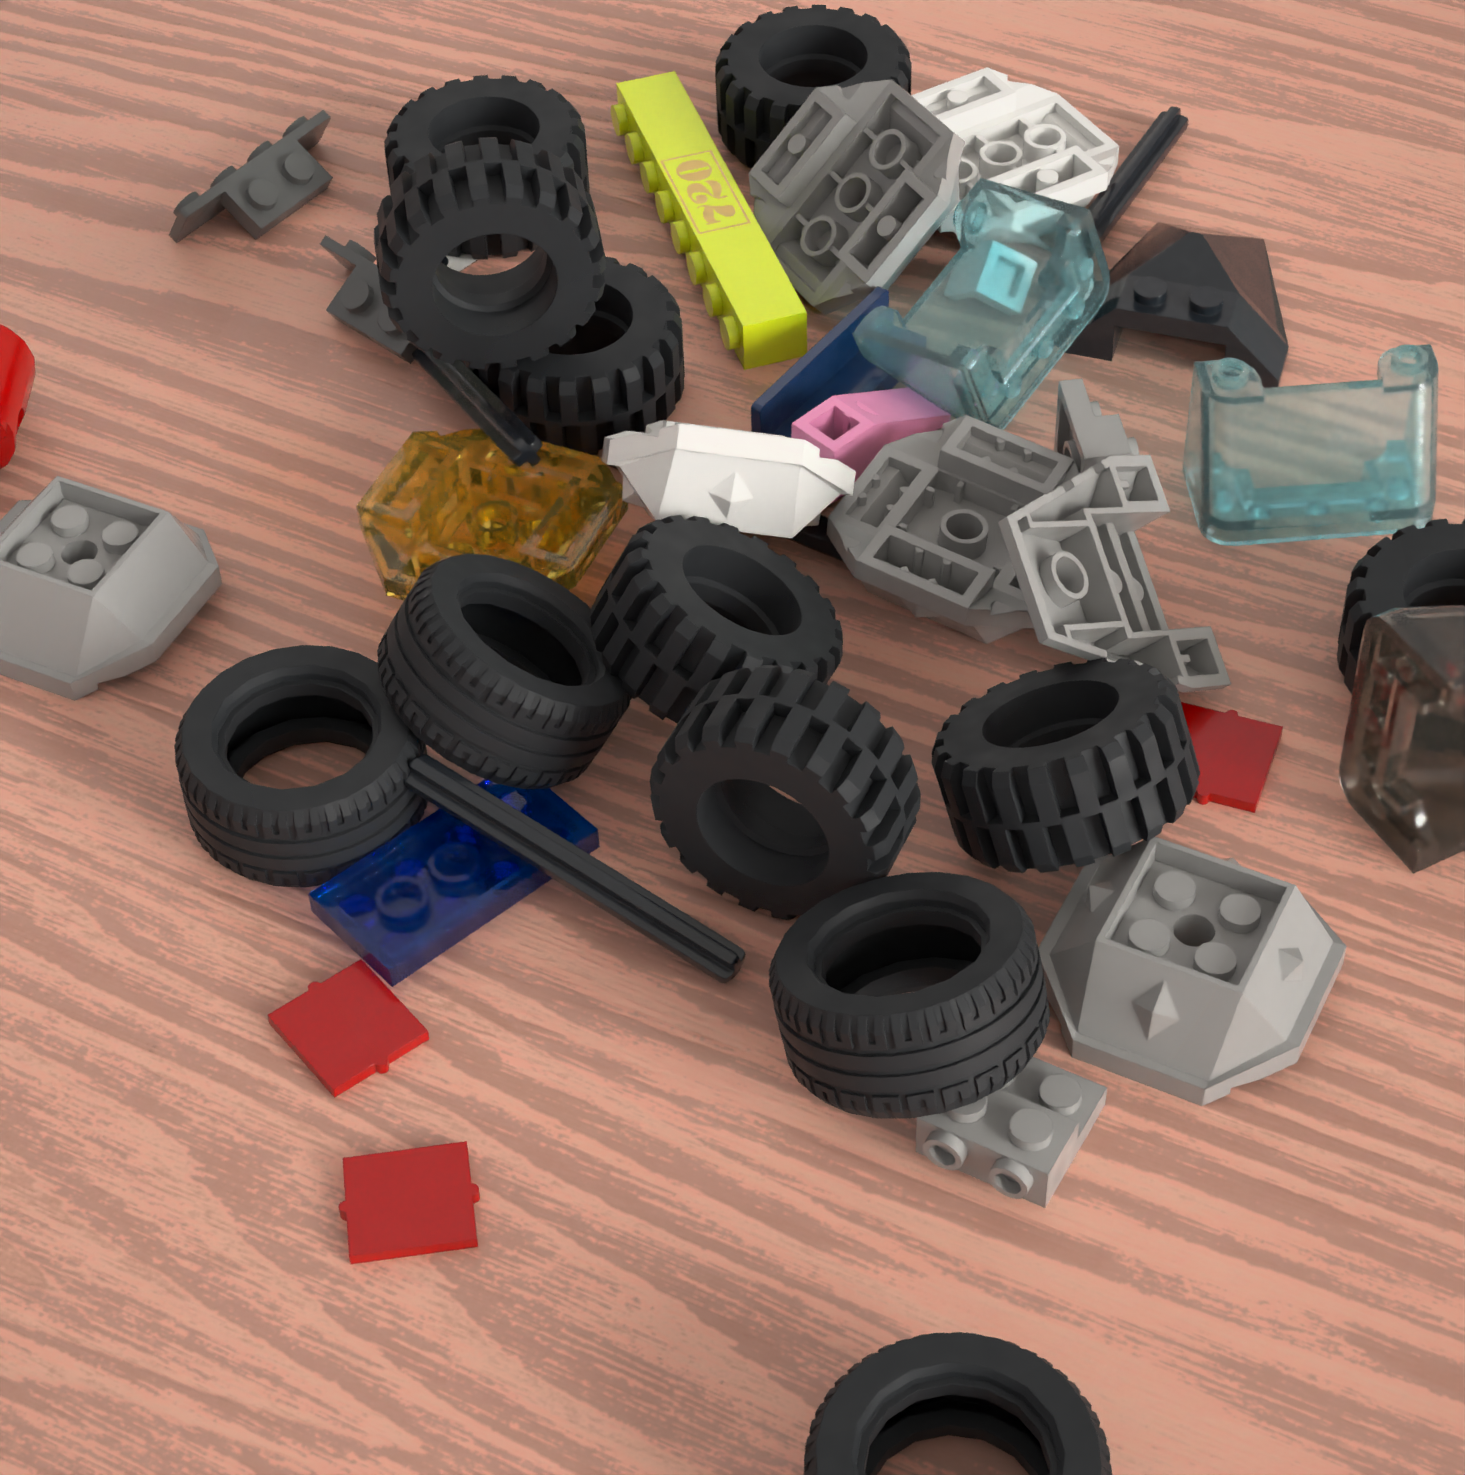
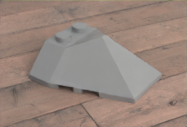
[998,455,1231,693]

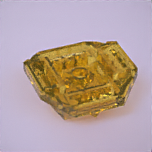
[356,429,628,601]

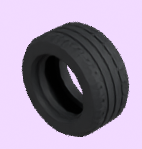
[377,553,632,789]
[174,645,428,888]
[769,872,1050,1119]
[804,1332,1112,1475]

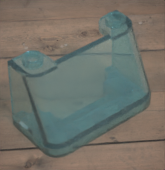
[852,178,1110,430]
[1182,344,1439,546]

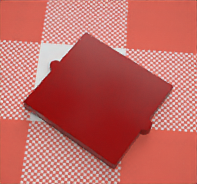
[1181,702,1283,813]
[267,959,429,1098]
[338,1141,480,1264]

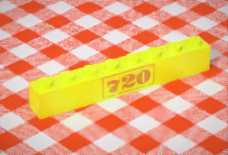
[611,71,807,370]

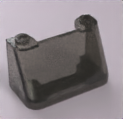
[1339,605,1465,874]

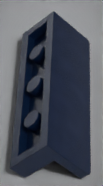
[751,286,926,438]

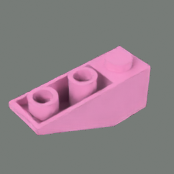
[791,387,951,504]

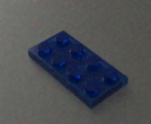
[308,779,600,987]

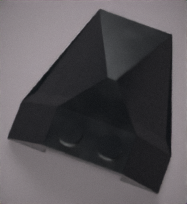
[1057,222,1289,390]

